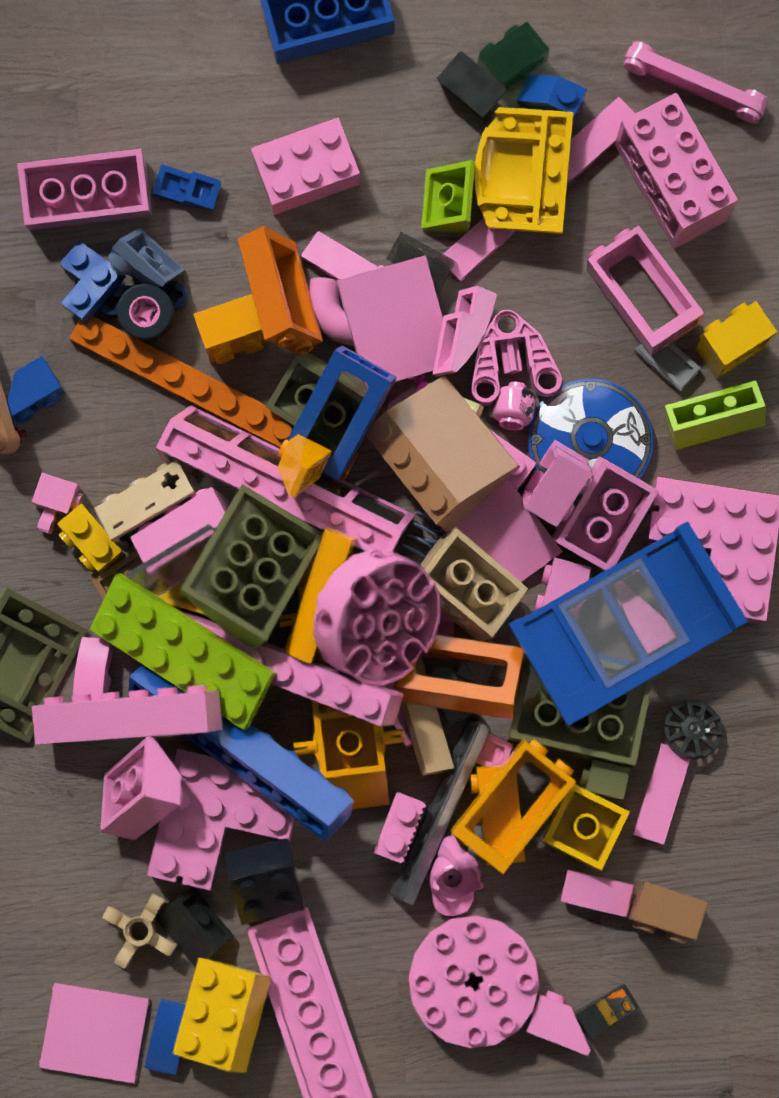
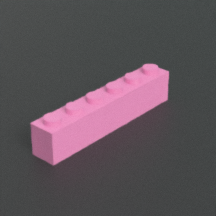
[32,685,222,744]

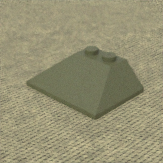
[0,587,88,743]

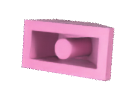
[525,990,590,1056]

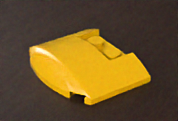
[474,107,573,234]

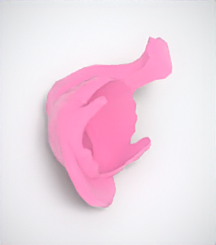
[430,834,484,916]

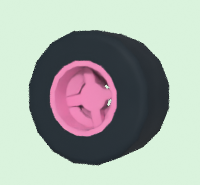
[116,283,175,341]

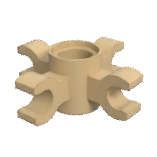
[102,894,177,969]

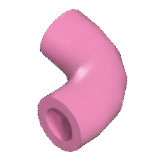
[309,278,354,346]

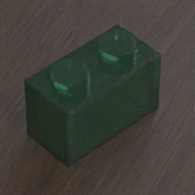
[477,21,550,90]

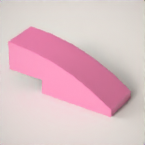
[432,286,497,377]

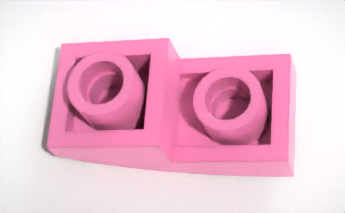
[73,637,115,700]
[561,870,635,917]

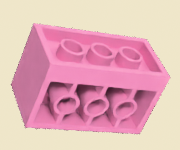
[614,92,738,249]

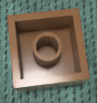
[627,881,708,944]

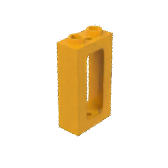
[451,739,576,874]

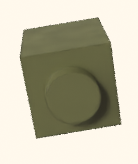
[580,759,631,801]

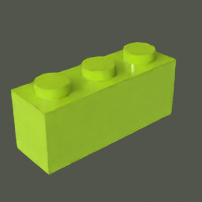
[665,380,766,450]

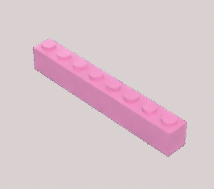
[176,608,404,726]

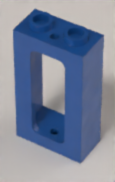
[288,345,397,480]

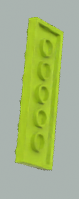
[89,573,276,730]

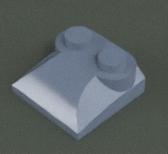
[109,228,185,287]

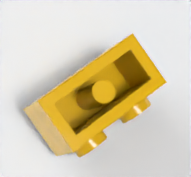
[57,503,126,574]

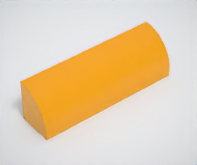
[284,527,357,664]

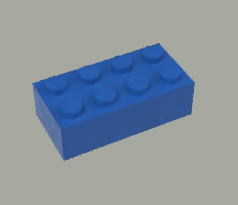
[260,0,395,64]

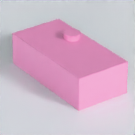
[17,149,152,231]

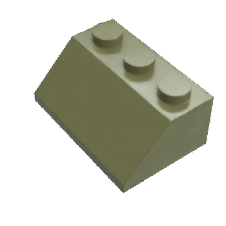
[266,352,368,452]

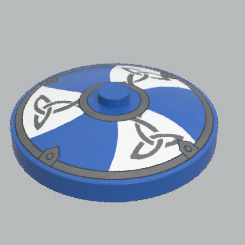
[527,379,653,479]

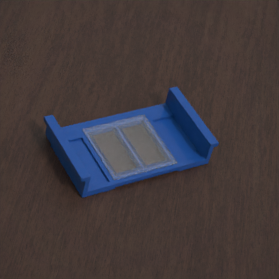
[508,521,748,726]

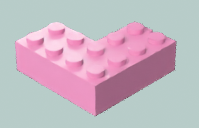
[645,477,779,625]
[147,749,295,890]

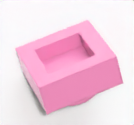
[476,733,514,766]

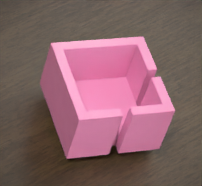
[521,440,592,527]

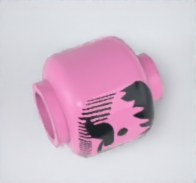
[493,382,536,431]

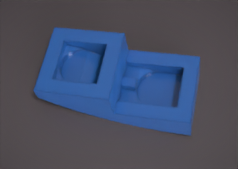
[151,164,222,211]
[144,998,186,1075]

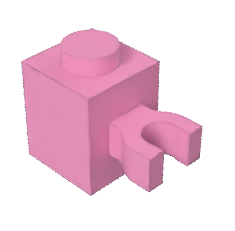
[32,473,84,535]

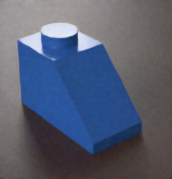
[516,74,587,126]

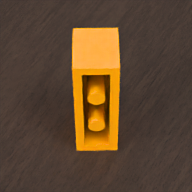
[470,764,526,866]

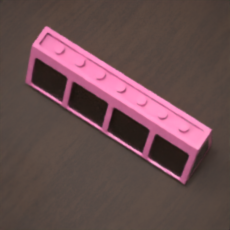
[156,405,415,553]

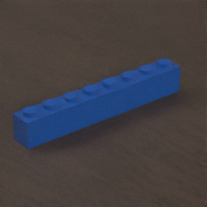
[129,664,353,842]

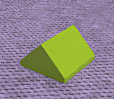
[421,160,475,234]

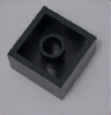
[224,838,305,925]

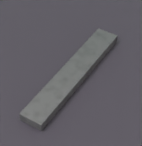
[390,720,491,905]

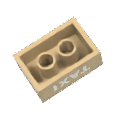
[420,528,528,642]

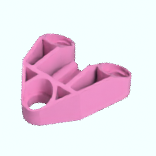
[471,310,562,406]

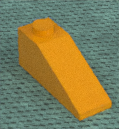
[277,434,332,498]

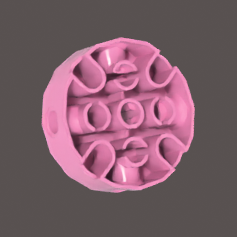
[313,549,441,685]
[408,915,539,1048]

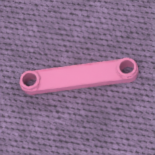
[623,41,768,124]

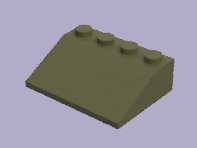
[180,484,323,651]
[507,656,654,770]

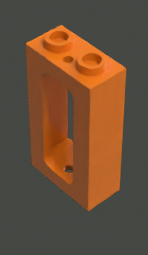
[238,226,323,354]
[393,635,524,720]

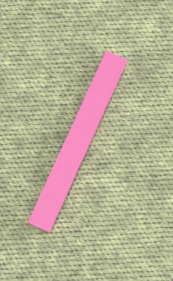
[439,97,635,283]

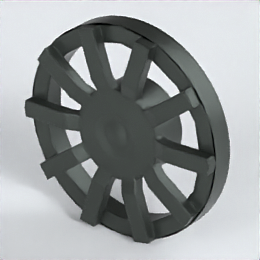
[663,700,723,759]

